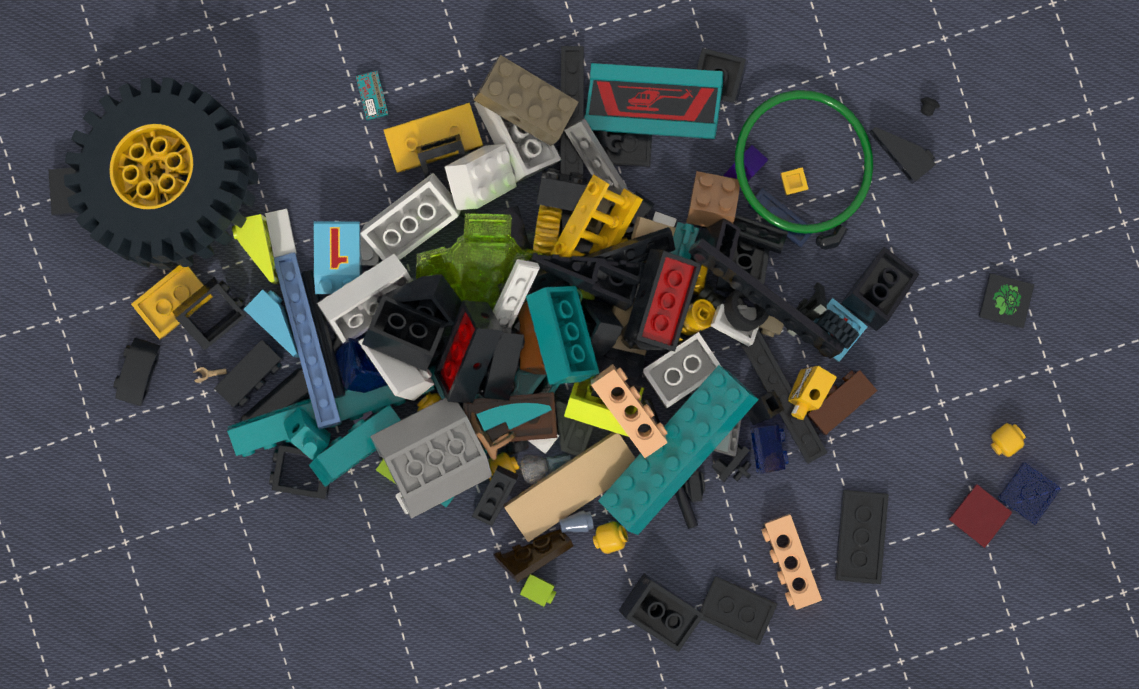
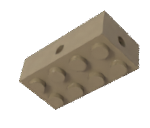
[473,55,579,146]

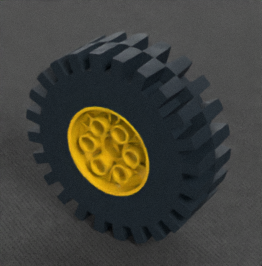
[64,78,258,270]

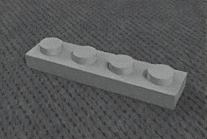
[564,118,628,206]

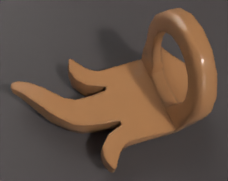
[471,411,516,460]

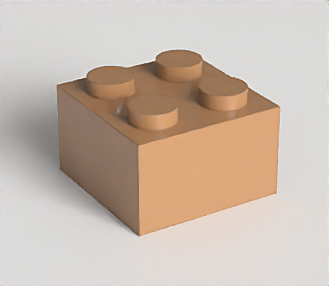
[686,171,740,227]

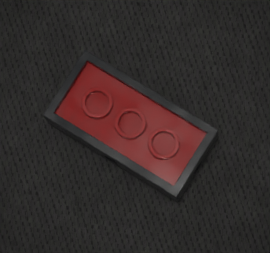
[624,248,702,352]
[434,300,503,403]

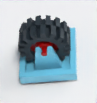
[813,298,868,362]

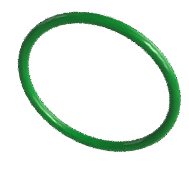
[735,90,873,234]

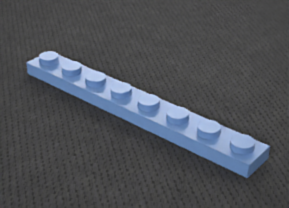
[274,252,341,430]

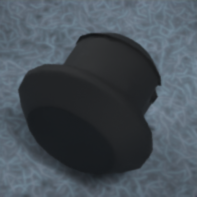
[920,97,940,116]

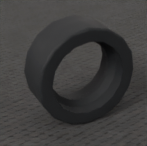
[724,290,769,331]

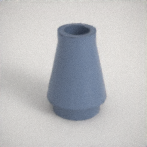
[559,510,594,533]

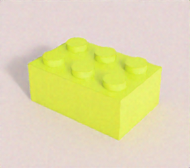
[564,377,644,437]

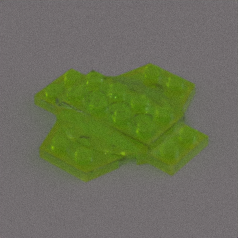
[415,214,548,311]

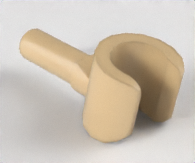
[193,367,227,383]

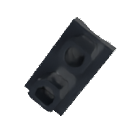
[712,444,752,482]

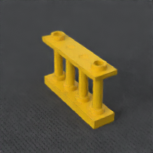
[550,174,643,257]

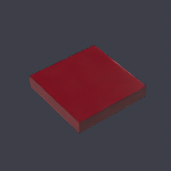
[948,484,1013,548]

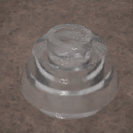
[520,454,548,485]

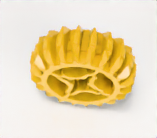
[532,205,562,256]

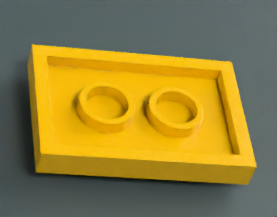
[131,265,213,339]

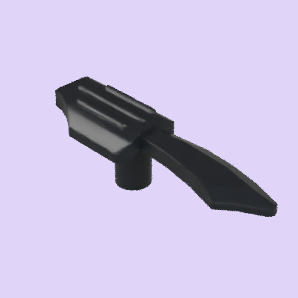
[685,470,705,502]

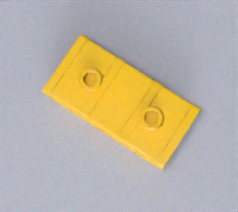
[384,103,483,173]

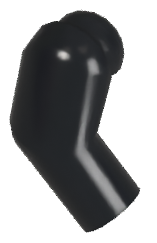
[815,225,848,250]

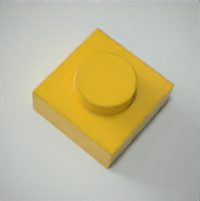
[780,167,808,196]

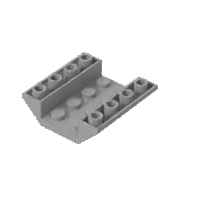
[370,398,492,519]

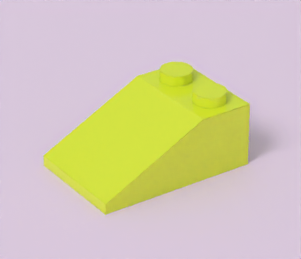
[232,214,280,285]

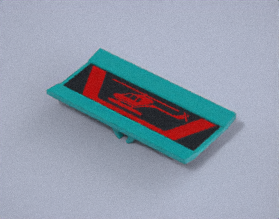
[584,63,724,139]

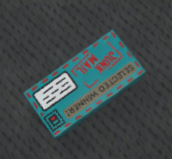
[356,71,389,121]

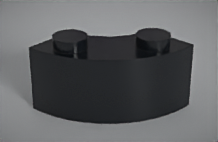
[113,338,161,406]

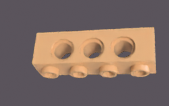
[590,364,668,458]
[761,514,822,610]

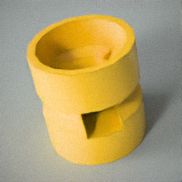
[681,299,716,335]

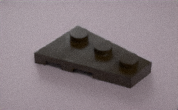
[493,529,573,583]

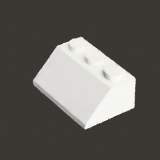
[359,338,434,401]

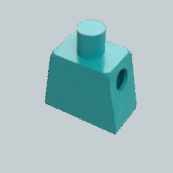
[283,407,331,460]

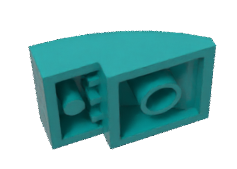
[476,403,552,431]

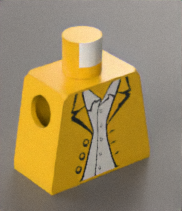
[788,366,837,420]

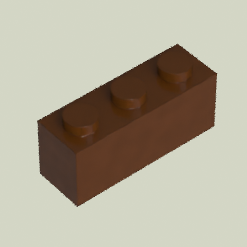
[806,370,878,435]

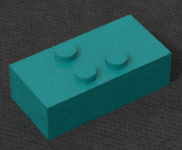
[526,286,600,385]
[309,405,401,487]

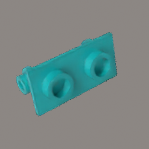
[669,222,699,260]

